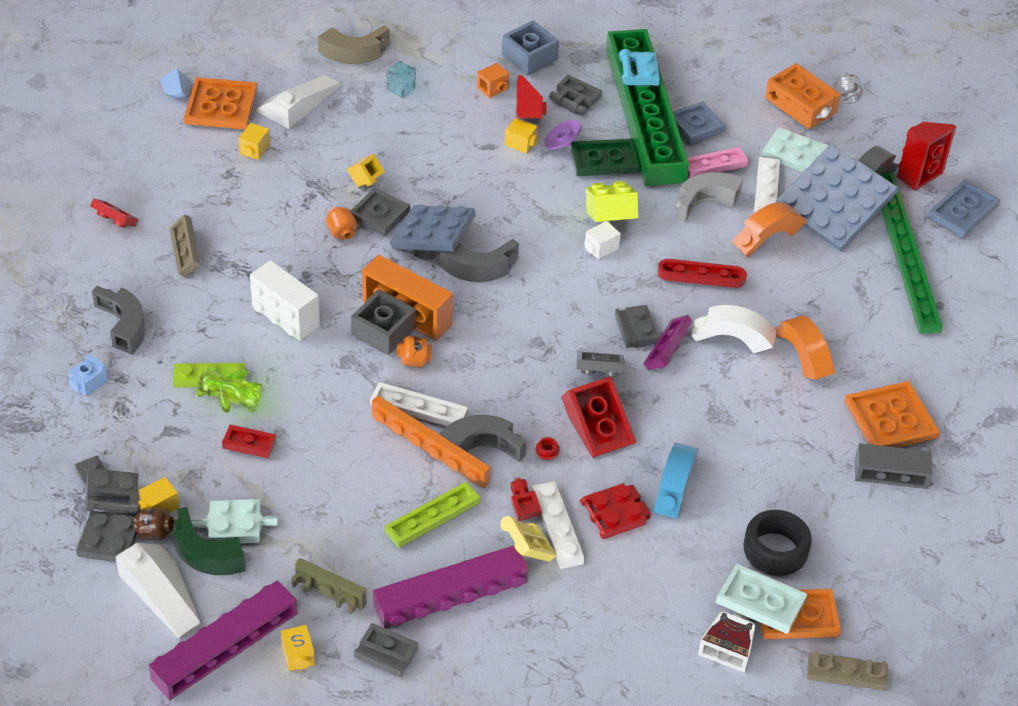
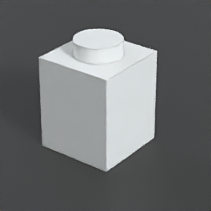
[585,221,621,259]

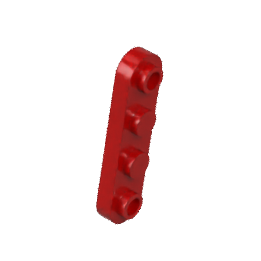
[657,259,747,288]

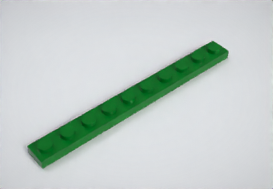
[880,172,943,334]

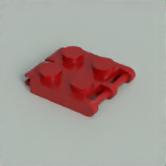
[580,483,651,539]

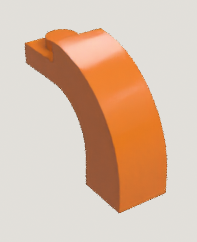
[732,202,807,257]
[774,315,835,380]

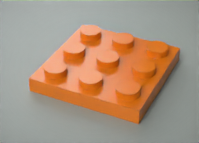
[184,77,258,129]
[844,381,940,448]

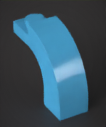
[653,442,699,519]

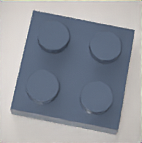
[673,101,725,144]

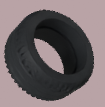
[743,509,812,576]

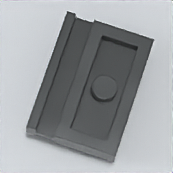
[615,305,659,348]
[354,623,419,677]

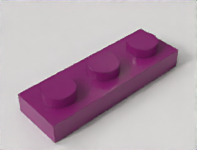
[643,315,693,370]

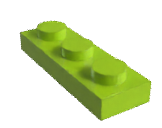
[173,363,246,387]

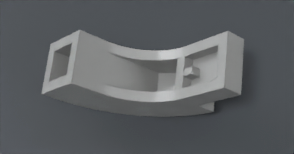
[676,172,743,222]

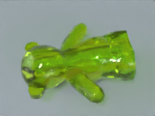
[196,367,263,413]

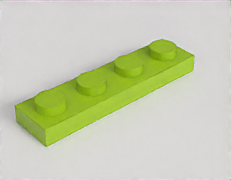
[384,481,481,549]

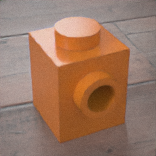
[477,63,510,98]

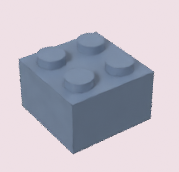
[502,20,559,75]

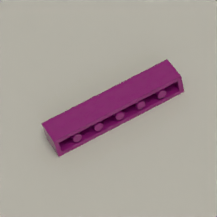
[373,545,528,628]
[148,580,298,701]

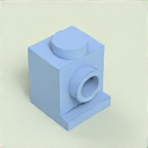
[68,353,108,397]

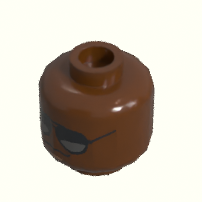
[134,508,174,540]

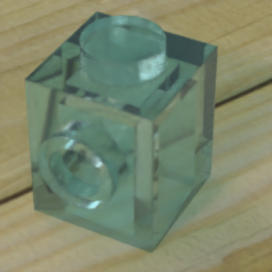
[386,61,416,98]

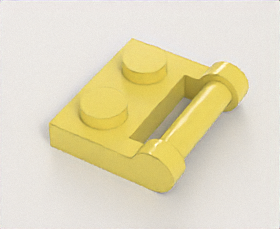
[500,516,557,562]

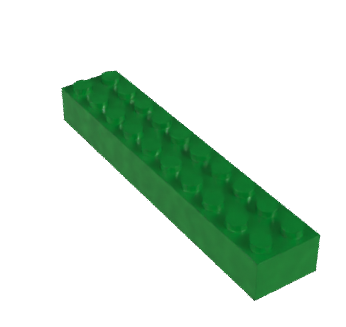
[606,29,689,186]

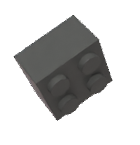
[351,289,416,355]

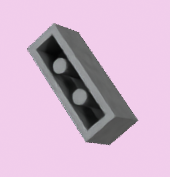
[855,443,932,489]

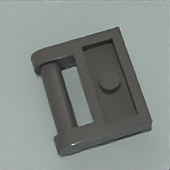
[85,468,139,516]

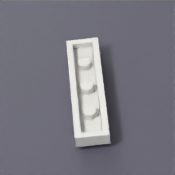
[754,157,780,213]
[370,382,468,427]
[531,481,585,569]

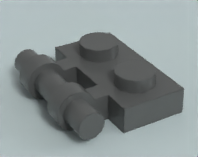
[549,74,602,115]

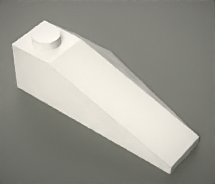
[257,75,341,129]
[116,543,201,640]

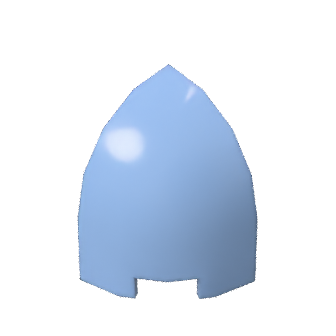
[161,69,192,98]

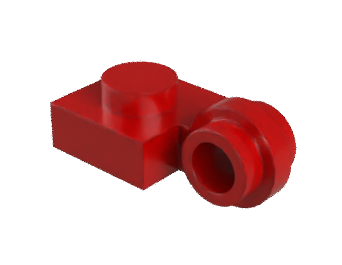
[510,477,542,521]

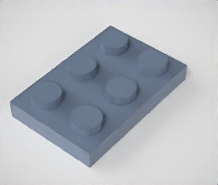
[928,179,1000,238]

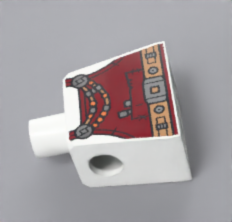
[698,611,755,673]

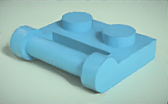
[619,49,660,85]

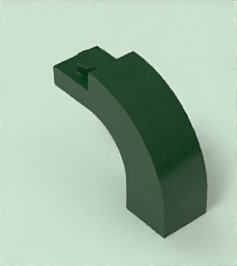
[172,507,246,575]

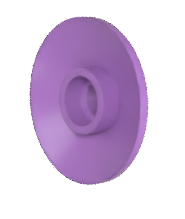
[544,120,582,150]

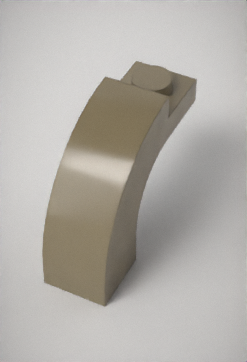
[318,25,390,64]

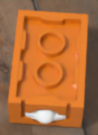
[765,63,841,130]

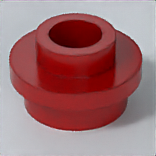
[535,437,560,460]

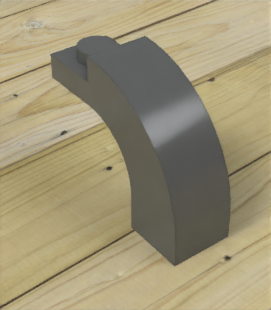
[858,146,899,175]
[439,239,519,282]
[92,286,145,355]
[439,415,526,462]

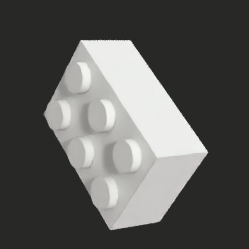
[250,260,320,341]

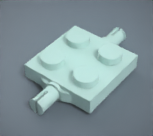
[191,499,278,543]

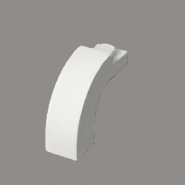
[691,305,777,354]

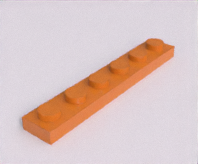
[372,395,491,488]

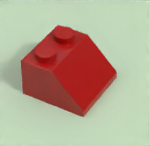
[516,75,547,119]

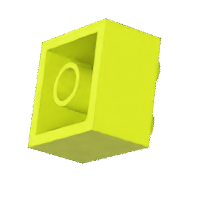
[585,181,638,222]

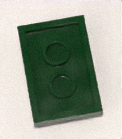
[570,138,640,176]

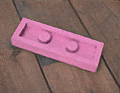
[687,147,748,179]

